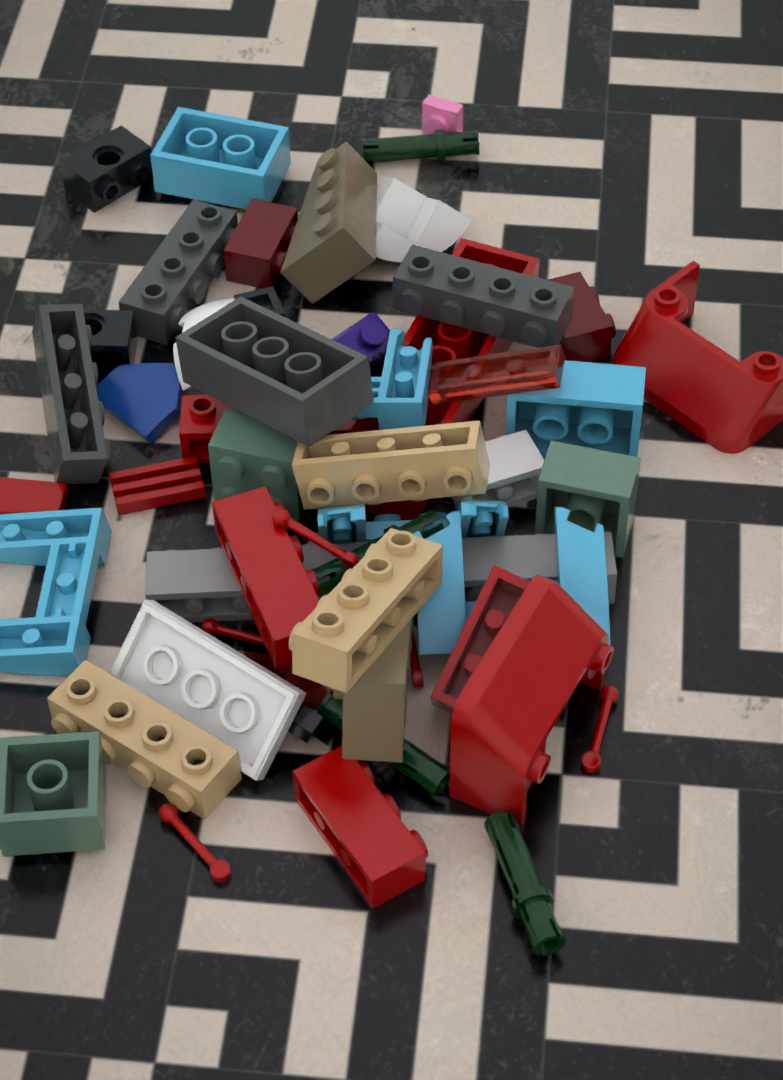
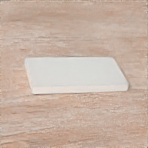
[109,599,307,781]

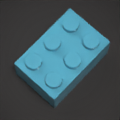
[150,107,291,209]
[506,356,646,458]

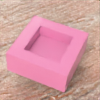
[422,95,463,135]

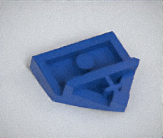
[96,363,184,444]

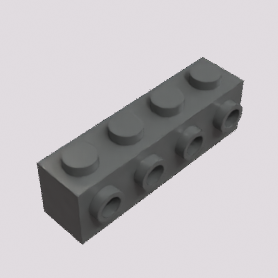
[119,199,238,345]
[393,245,574,353]
[32,304,111,485]

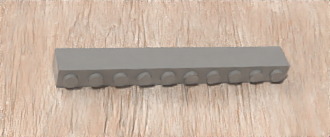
[145,531,617,623]

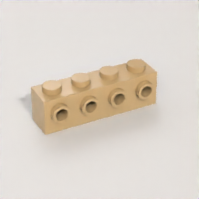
[291,420,490,510]
[289,528,443,693]
[47,659,242,820]

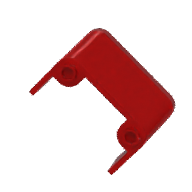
[613,261,783,454]
[449,574,614,827]

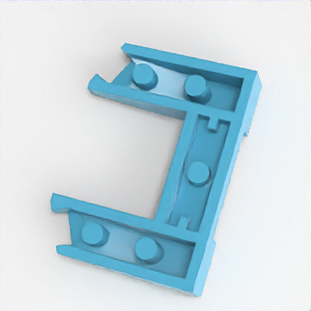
[351,328,433,430]
[317,500,509,543]
[413,506,611,655]
[0,507,112,676]

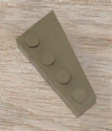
[280,141,377,304]
[333,559,414,763]

